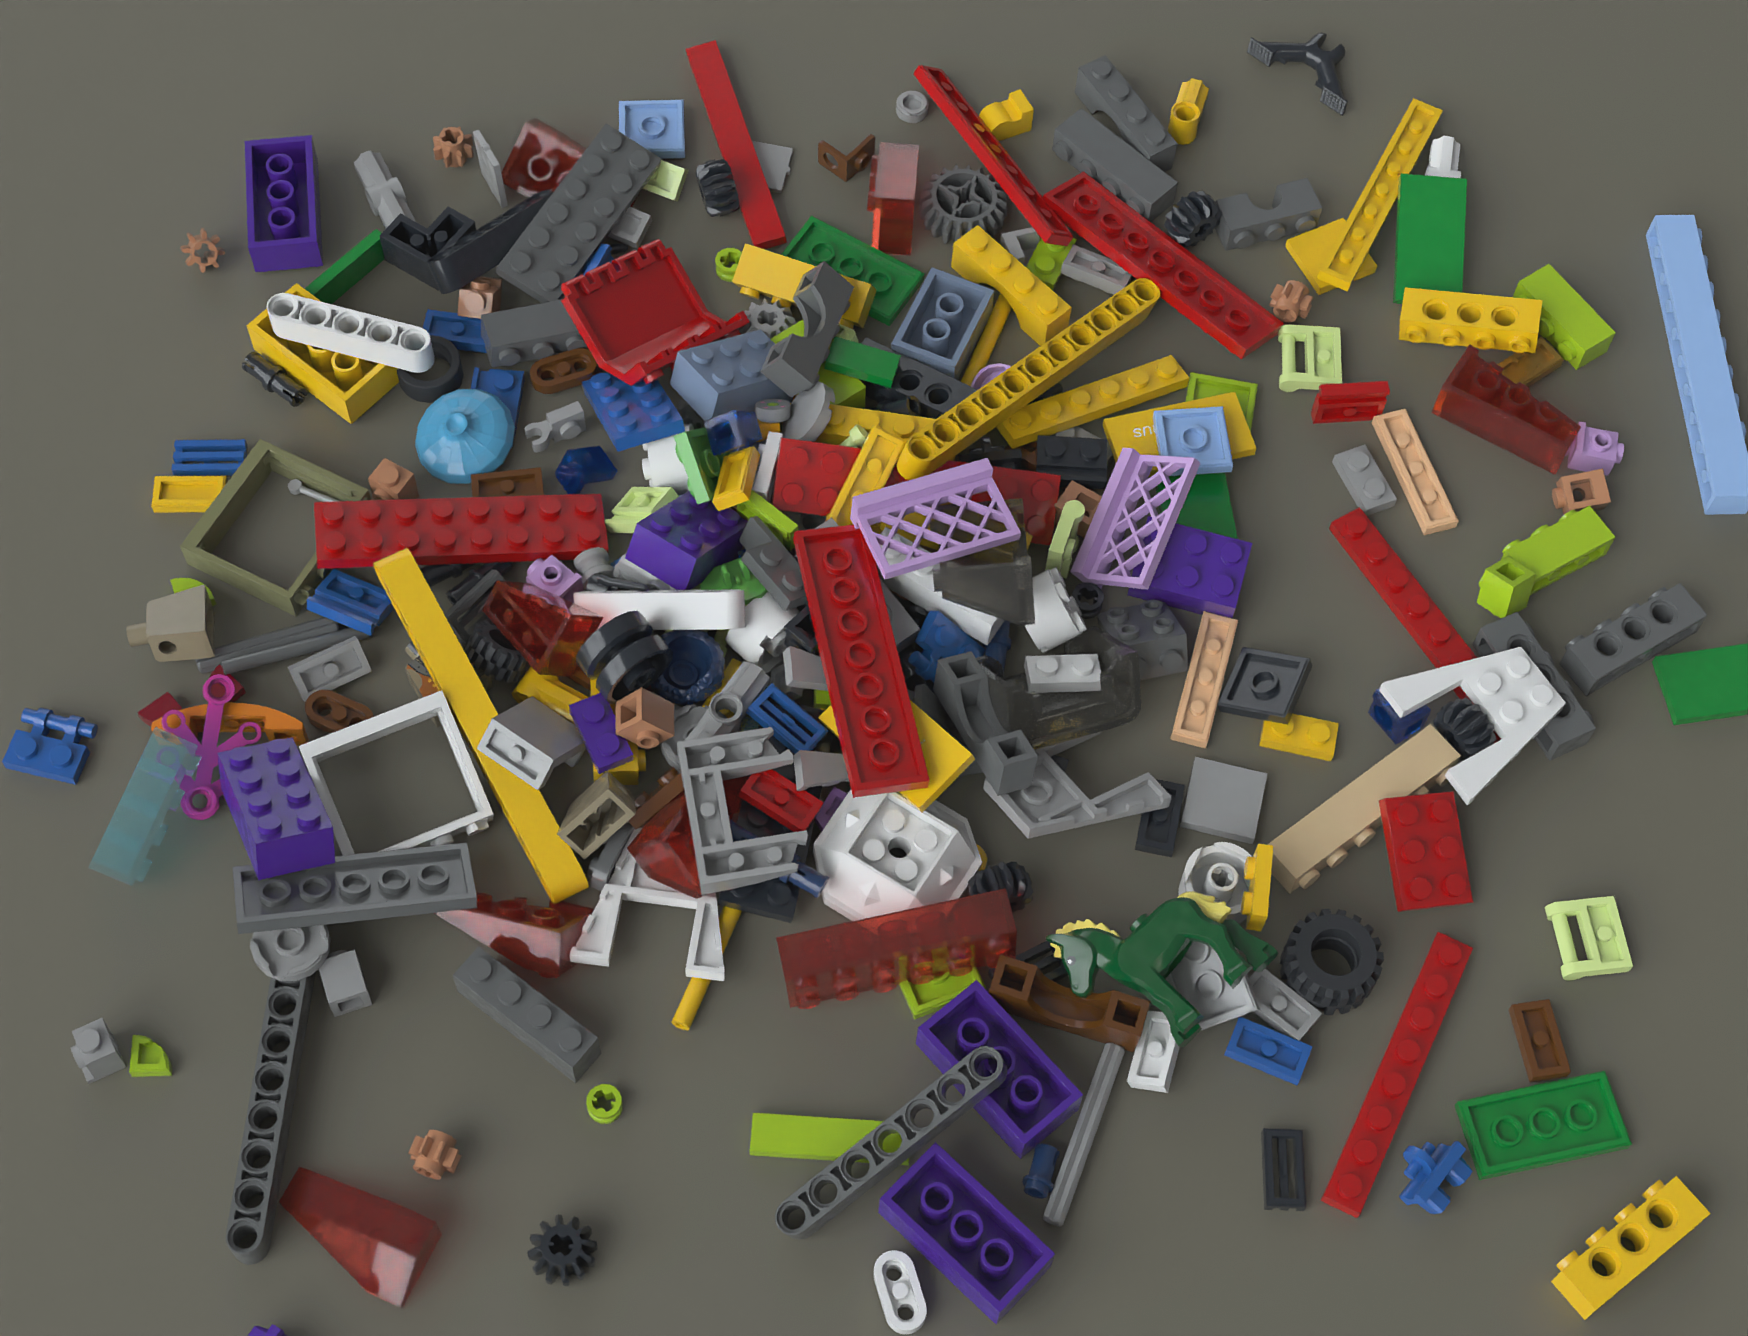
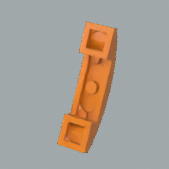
[151,702,309,746]

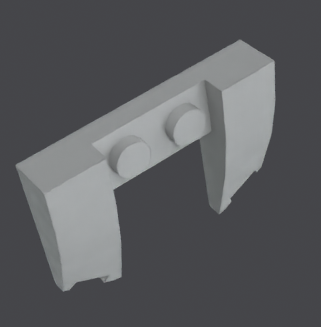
[677,727,808,895]

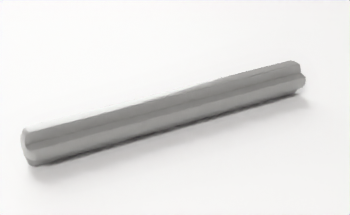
[1043,1043,1125,1227]

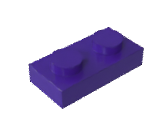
[569,693,633,774]

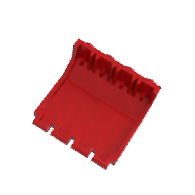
[561,239,750,386]

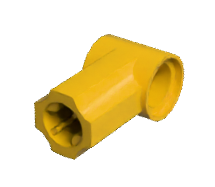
[1168,78,1209,145]
[512,663,589,726]

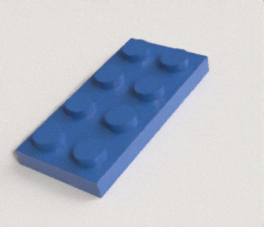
[582,373,685,452]

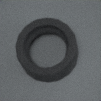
[397,335,464,403]

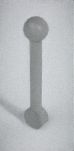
[288,479,347,502]

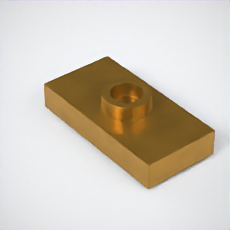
[1489,336,1564,398]

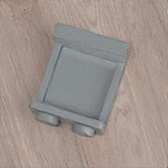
[477,697,586,790]

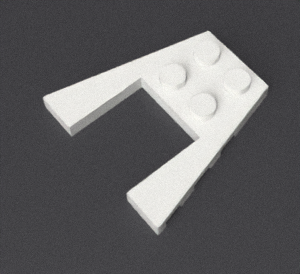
[1379,647,1566,805]
[570,828,725,981]

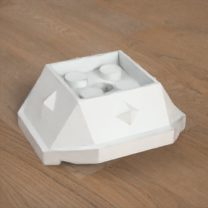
[813,790,982,943]

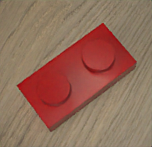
[738,769,824,832]

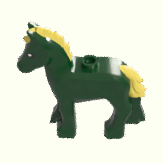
[1046,891,1278,1048]

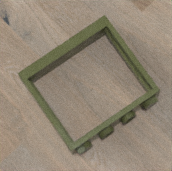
[180,439,371,617]

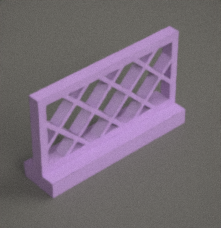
[1070,448,1200,590]
[850,458,1021,580]

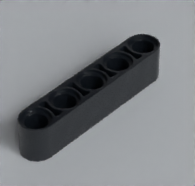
[426,189,553,294]

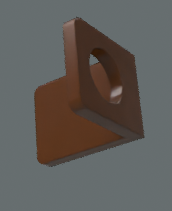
[818,134,876,182]

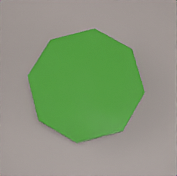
[700,558,768,605]

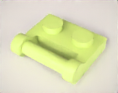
[1278,324,1342,392]
[1045,500,1085,579]
[1545,896,1633,981]

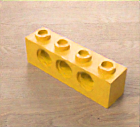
[1399,287,1543,353]
[1551,1176,1711,1320]

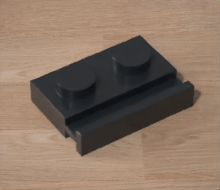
[1036,435,1107,489]

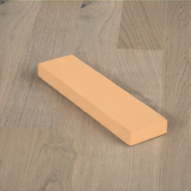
[1372,408,1459,535]
[1170,611,1238,749]

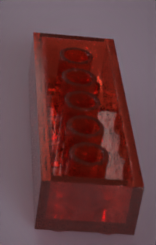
[776,888,1017,1009]

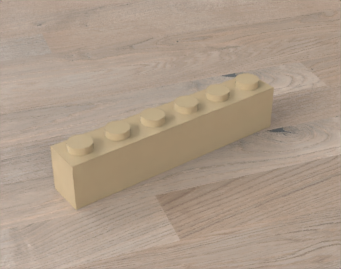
[1267,724,1461,894]

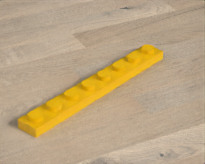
[1317,98,1443,292]

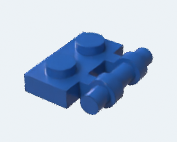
[909,611,985,683]
[2,708,98,785]

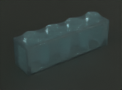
[88,727,201,886]

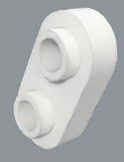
[873,1250,927,1334]

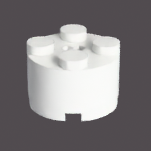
[642,424,694,495]
[1010,567,1087,653]
[725,592,800,673]
[1178,842,1252,924]

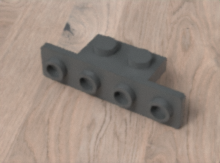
[740,516,813,626]

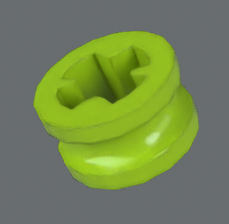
[715,248,742,282]
[586,1084,623,1124]

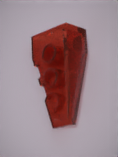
[501,118,640,208]
[627,776,747,899]
[434,892,594,978]
[279,1166,442,1308]

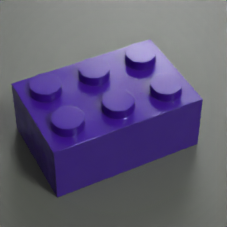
[625,491,748,590]
[1127,516,1252,618]

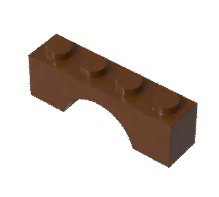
[988,954,1150,1052]

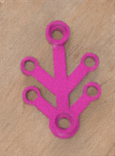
[155,674,262,820]

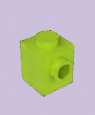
[1477,556,1536,618]

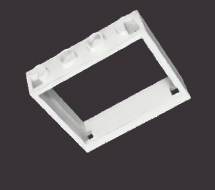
[299,690,494,855]

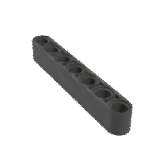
[775,1046,1007,1240]

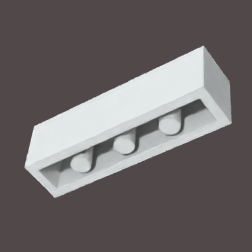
[875,527,1010,645]

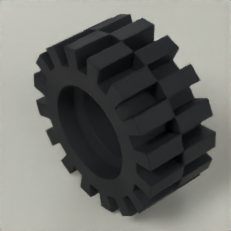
[464,621,536,683]

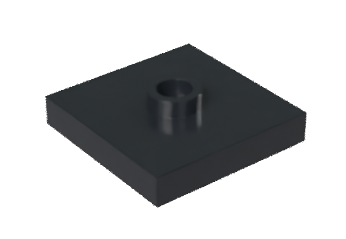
[1218,647,1312,725]

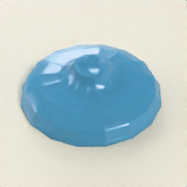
[415,389,515,484]

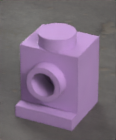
[1567,421,1624,476]
[526,555,584,617]

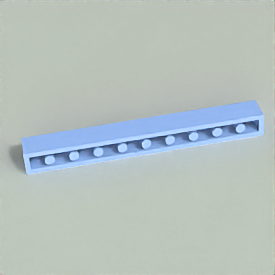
[1646,215,1748,515]

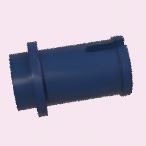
[1022,1144,1060,1199]

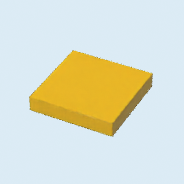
[1285,217,1377,295]

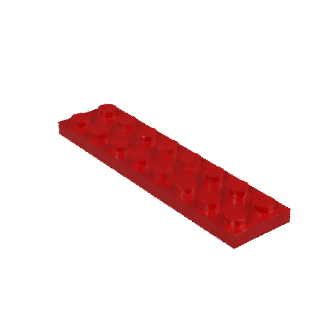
[1042,171,1284,360]
[771,437,1061,545]
[314,493,609,569]
[793,525,930,798]

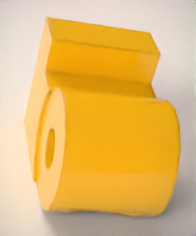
[979,89,1034,141]

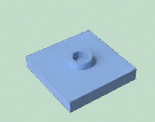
[619,100,685,159]
[1153,406,1233,476]

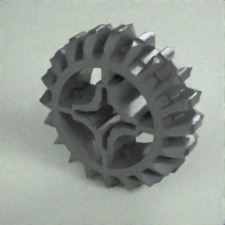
[919,164,1008,244]

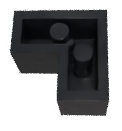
[380,206,476,291]

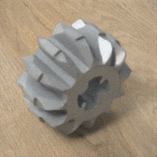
[739,298,796,339]

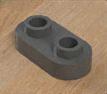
[587,822,635,891]

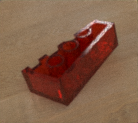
[1431,344,1581,475]

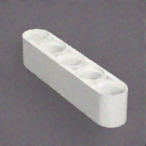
[266,293,435,373]
[573,589,746,630]

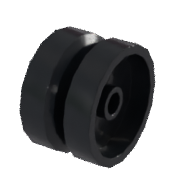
[576,610,673,704]

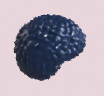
[651,629,726,706]

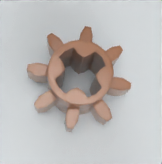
[433,127,474,168]
[180,228,225,273]
[1269,280,1313,322]
[408,1130,461,1180]

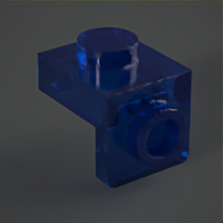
[555,445,618,494]

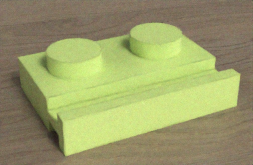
[605,487,679,533]

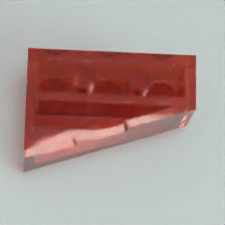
[867,142,919,256]
[482,580,604,677]

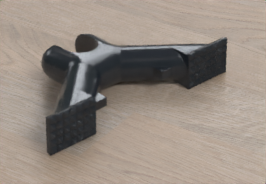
[1247,32,1348,116]

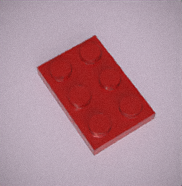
[1379,791,1473,912]

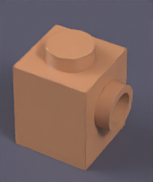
[616,687,674,750]

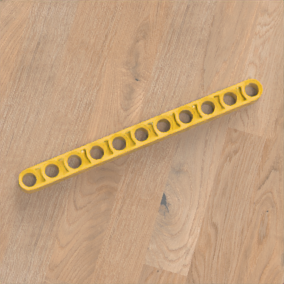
[896,278,1160,480]
[373,548,589,905]

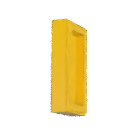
[712,446,760,511]
[151,476,228,513]

